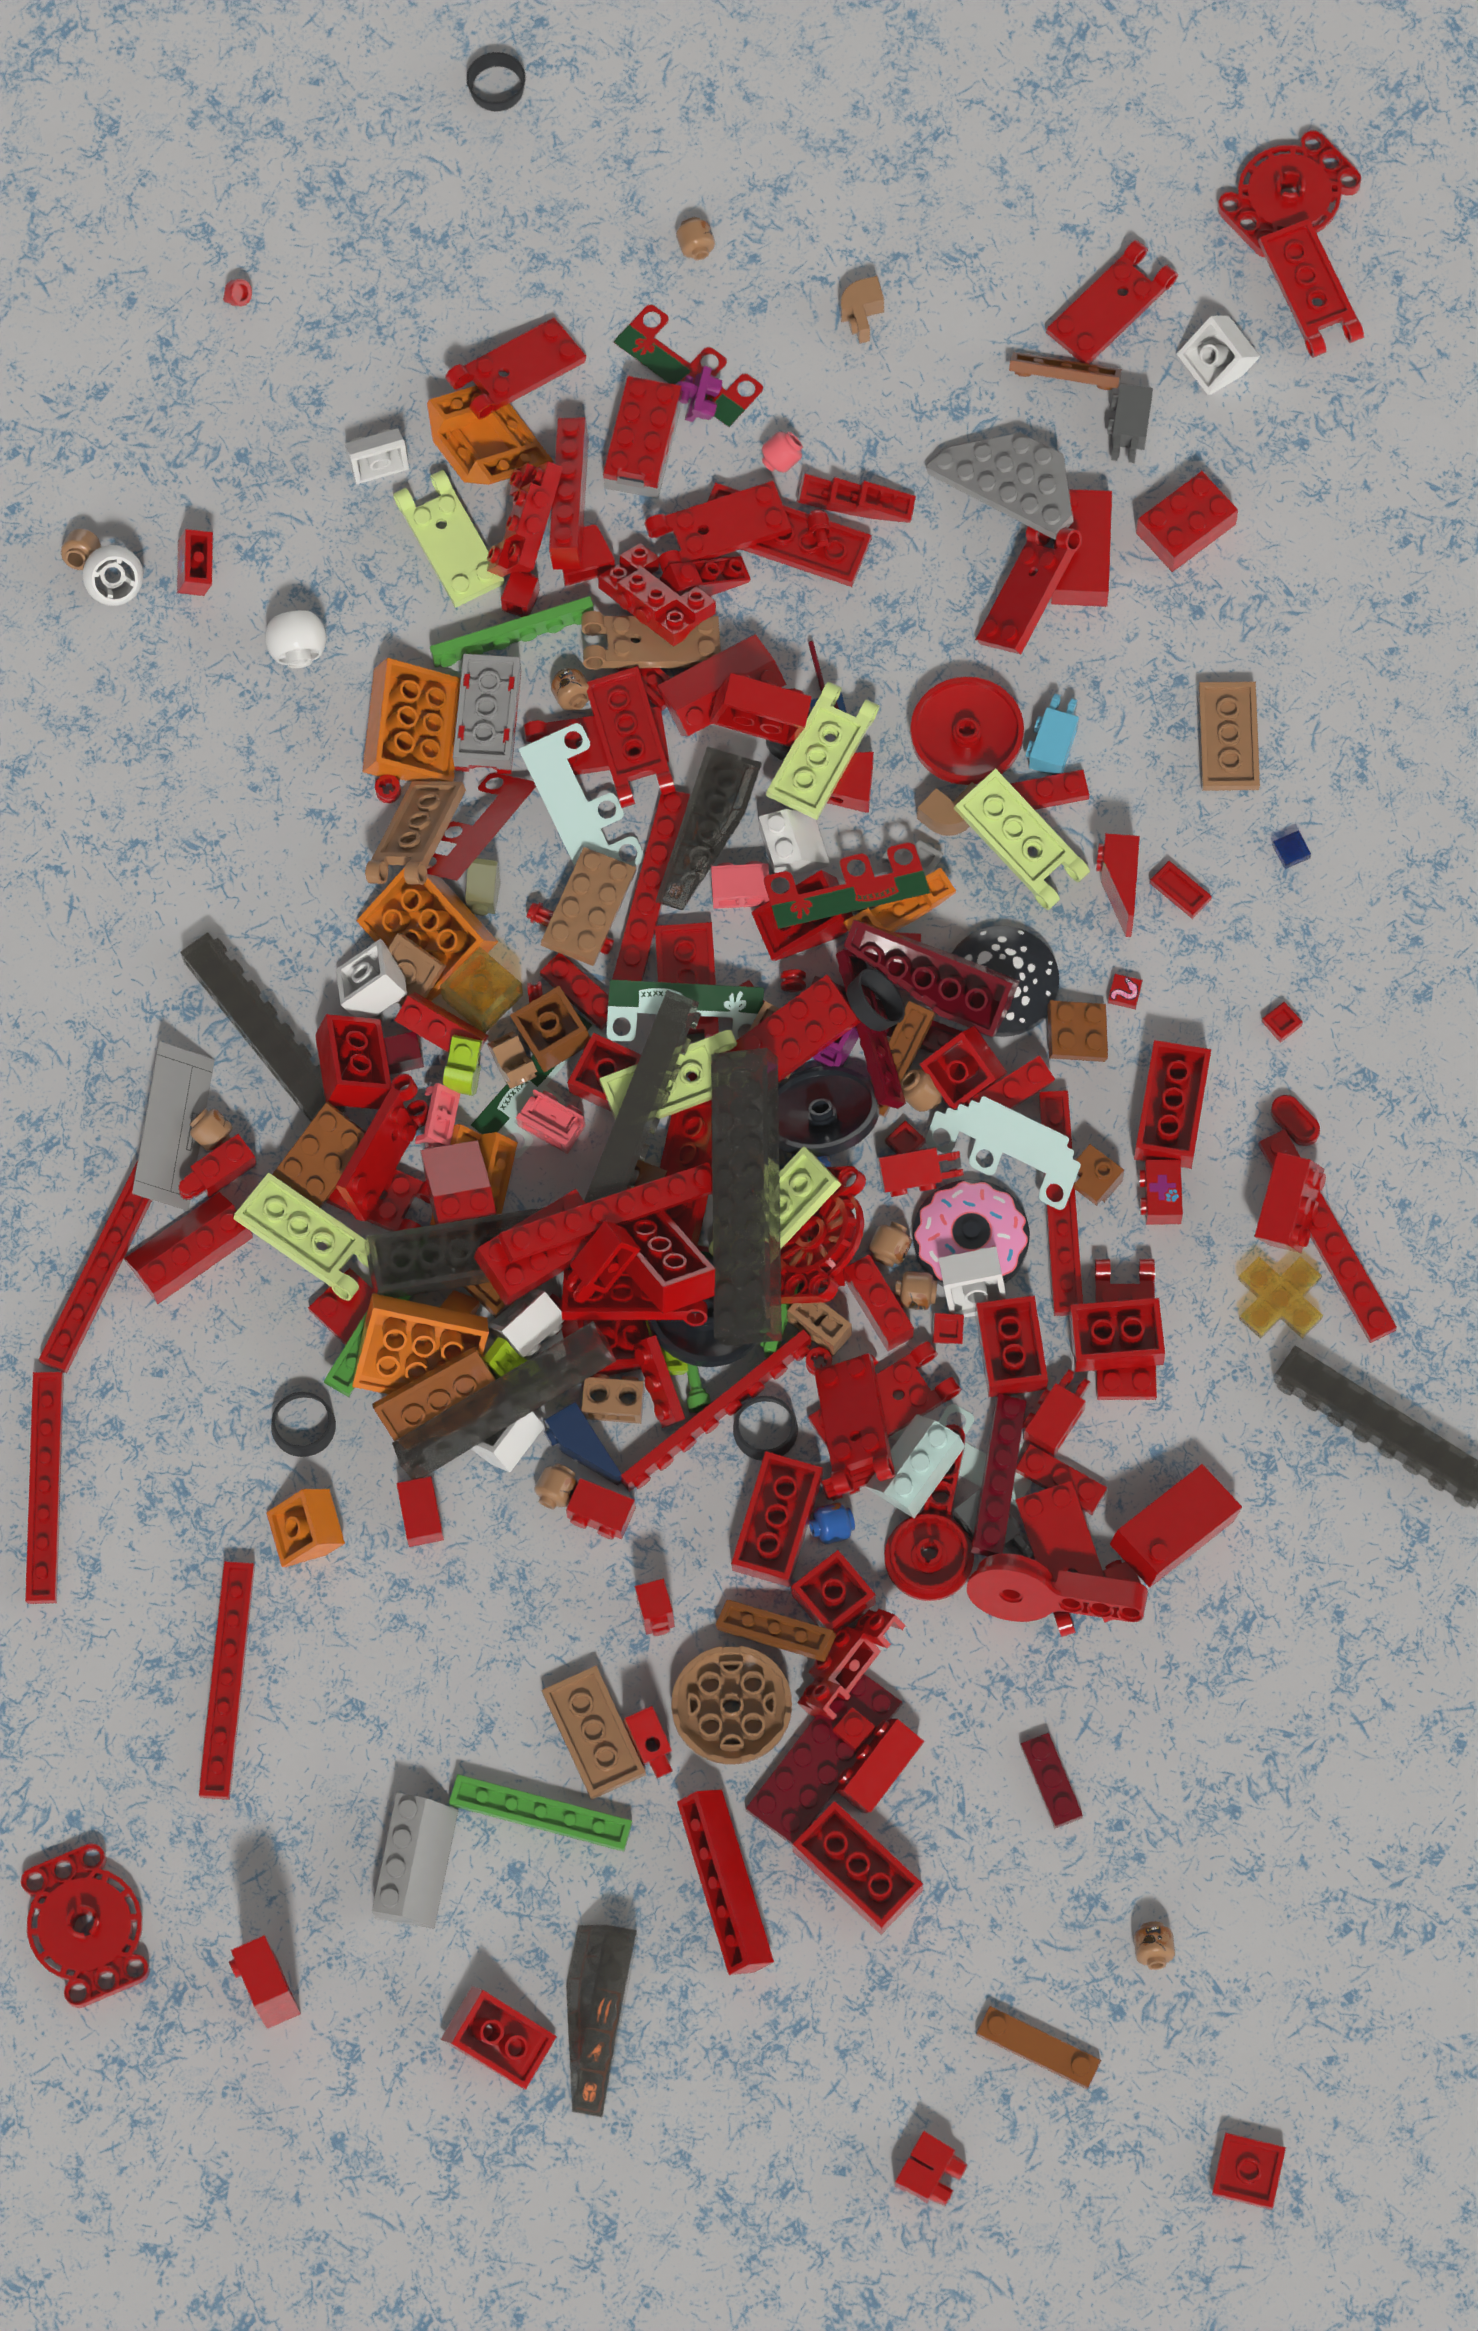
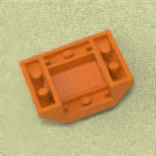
[427,385,554,485]

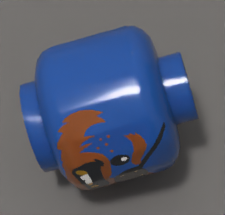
[809,1502,855,1545]

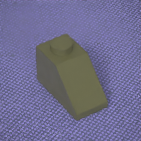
[465,858,501,916]

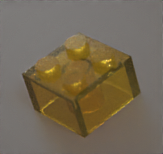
[440,947,523,1033]

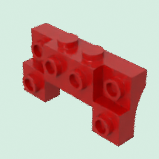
[487,461,563,577]
[598,543,716,647]
[797,1608,906,1720]

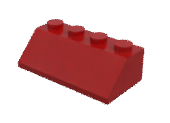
[656,634,787,736]
[124,1192,253,1304]

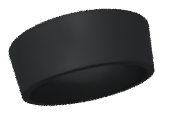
[466,52,526,112]
[847,969,905,1031]
[271,1392,336,1457]
[733,1395,798,1461]

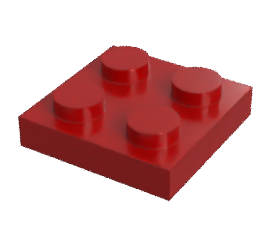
[1211,2133,1286,2210]

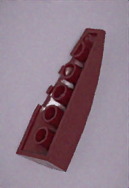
[844,919,1020,1037]

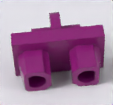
[676,366,723,422]

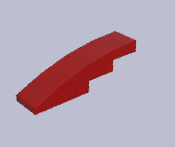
[797,473,916,523]

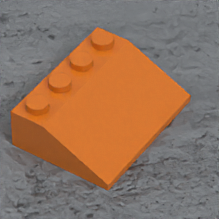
[362,657,461,782]
[356,864,498,1001]
[352,1293,489,1394]

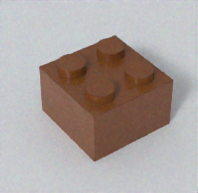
[510,986,591,1073]

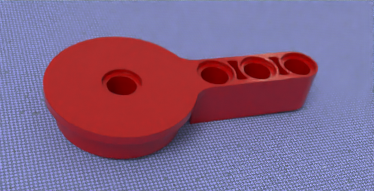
[885,1424,974,1601]
[966,1554,1148,1622]

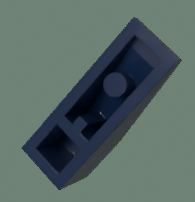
[544,1402,622,1485]

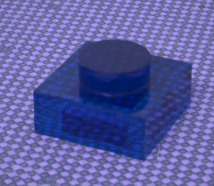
[1272,830,1311,869]

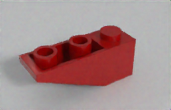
[659,556,751,596]

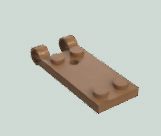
[581,611,721,670]
[365,781,466,885]

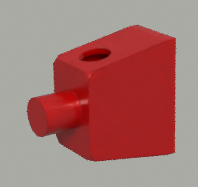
[562,524,615,586]
[827,752,874,813]
[623,1706,673,1779]

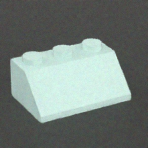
[865,1414,965,1518]

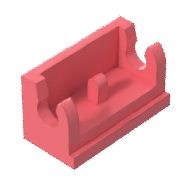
[415,1083,460,1149]

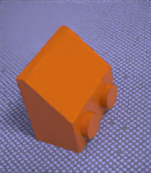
[266,1489,345,1567]

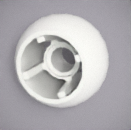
[82,545,143,606]
[265,611,326,668]

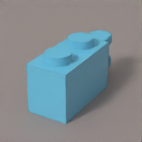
[1025,693,1079,775]

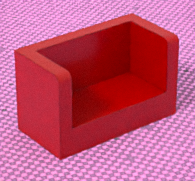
[396,1476,444,1547]

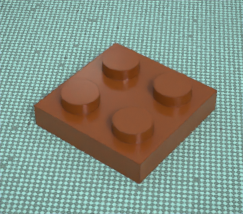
[1047,1000,1108,1062]

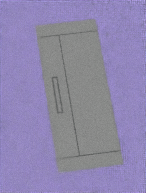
[132,1041,215,1211]

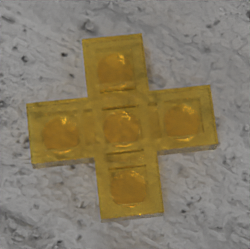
[1238,1256,1323,1339]

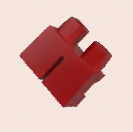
[895,2131,968,2206]

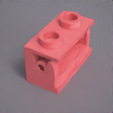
[711,861,769,909]
[516,1089,586,1154]

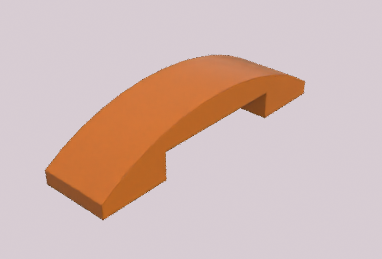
[844,868,956,932]

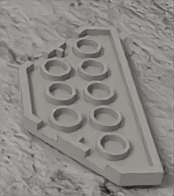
[926,433,1074,540]

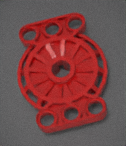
[1217,131,1361,257]
[761,1166,866,1304]
[21,1843,150,2008]

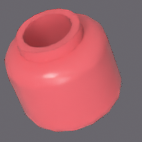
[762,431,803,473]

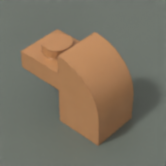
[841,276,884,344]
[917,782,976,836]
[487,1031,537,1089]

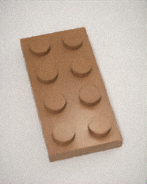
[1199,682,1260,791]
[541,847,637,966]
[541,1666,646,1800]

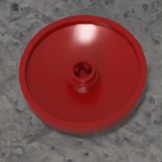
[910,677,1024,785]

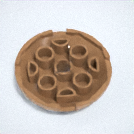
[671,1646,792,1765]

